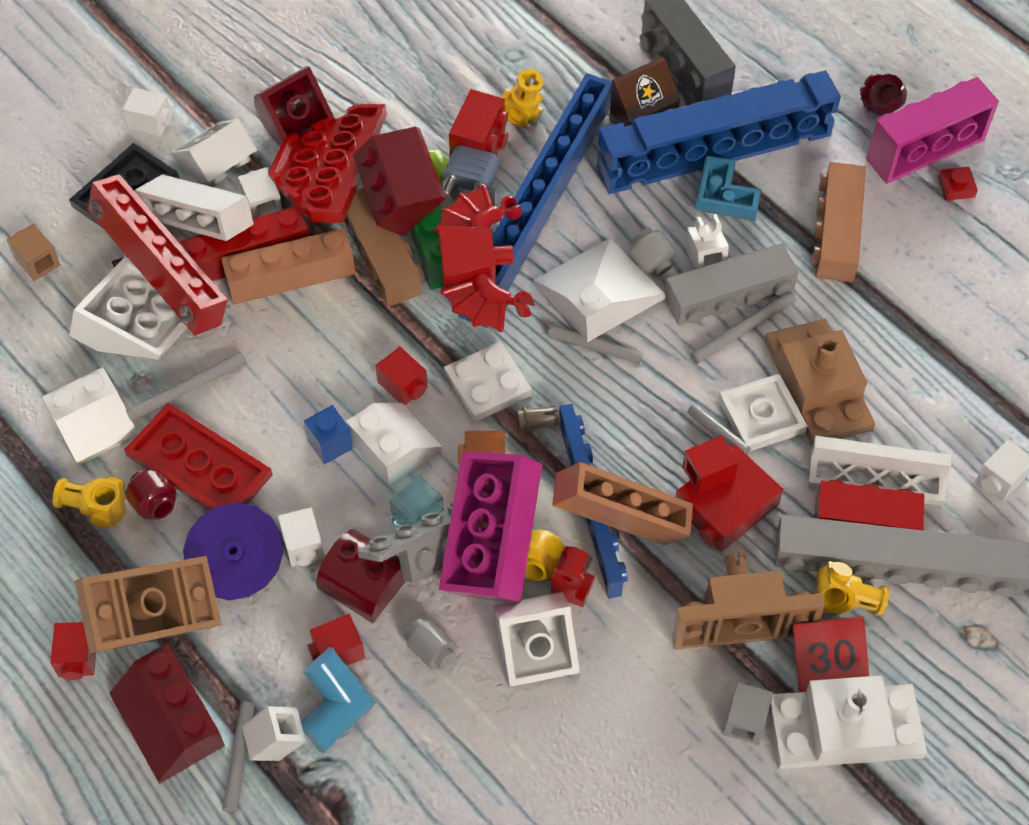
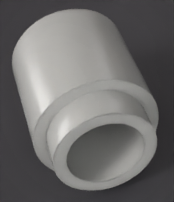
[404,617,457,670]

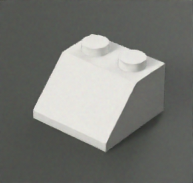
[170,118,257,185]
[42,367,138,466]
[346,403,442,487]
[493,592,580,687]

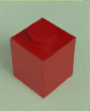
[375,346,428,405]
[682,435,739,495]
[307,613,365,666]
[50,622,96,680]

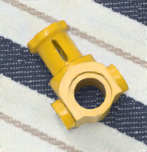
[501,69,544,128]
[53,477,126,528]
[816,561,889,616]

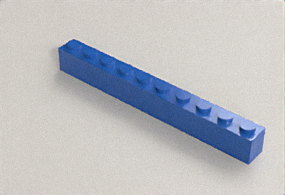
[458,73,612,328]

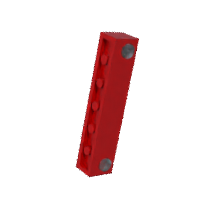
[88,174,228,336]

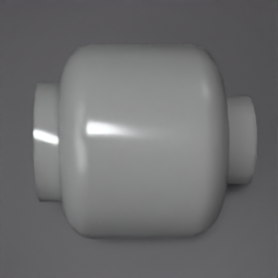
[629,228,676,276]

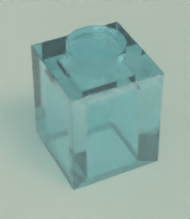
[390,475,444,527]

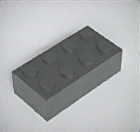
[640,0,736,106]

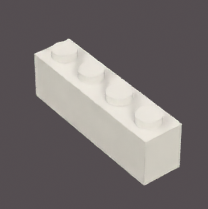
[135,175,254,241]

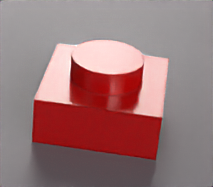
[938,166,978,201]

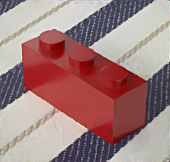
[814,480,925,531]

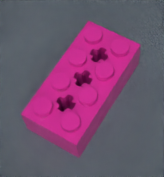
[866,76,999,184]
[439,451,543,603]

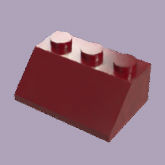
[353,126,446,236]
[109,643,225,784]

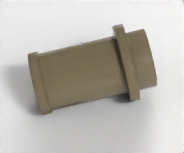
[516,405,559,433]

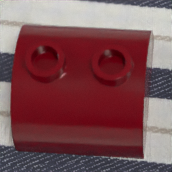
[254,66,336,146]
[316,529,406,624]

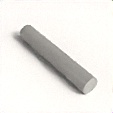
[687,403,751,455]

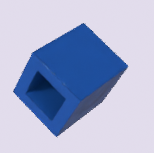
[304,405,353,465]

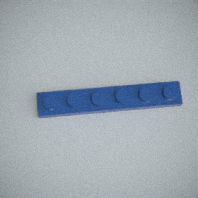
[559,404,628,599]

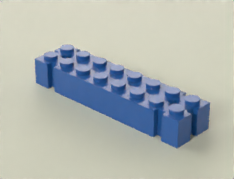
[597,70,841,194]

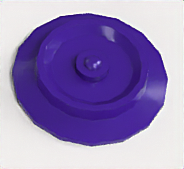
[183,502,284,601]

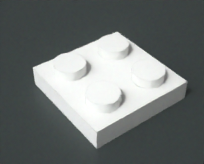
[444,341,532,423]
[718,373,808,451]

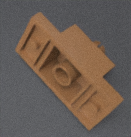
[765,318,875,446]
[672,552,825,650]
[74,556,222,654]

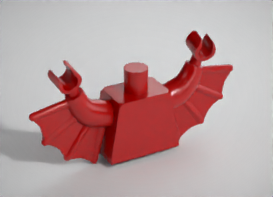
[434,184,535,333]

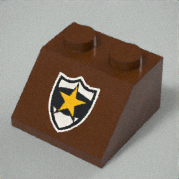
[609,56,680,127]

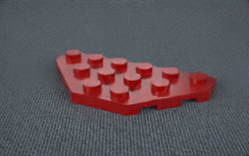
[268,104,387,224]

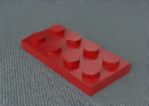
[124,403,273,511]

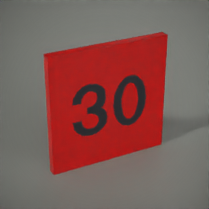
[792,616,870,692]

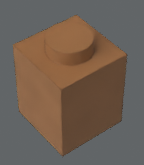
[6,223,61,281]

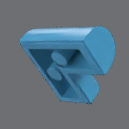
[695,156,761,221]
[301,647,376,753]

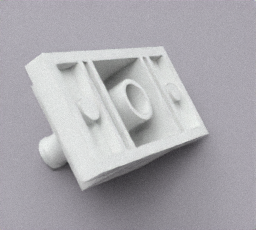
[769,676,927,769]

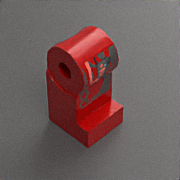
[551,546,595,607]

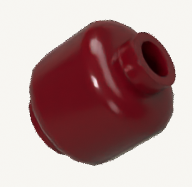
[125,469,177,520]

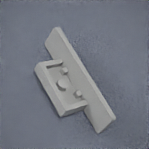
[357,503,453,583]

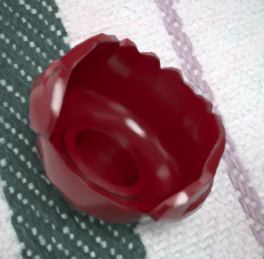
[860,73,907,116]

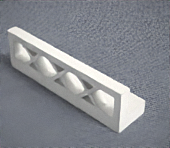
[808,436,952,506]

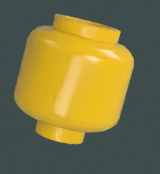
[525,529,564,582]

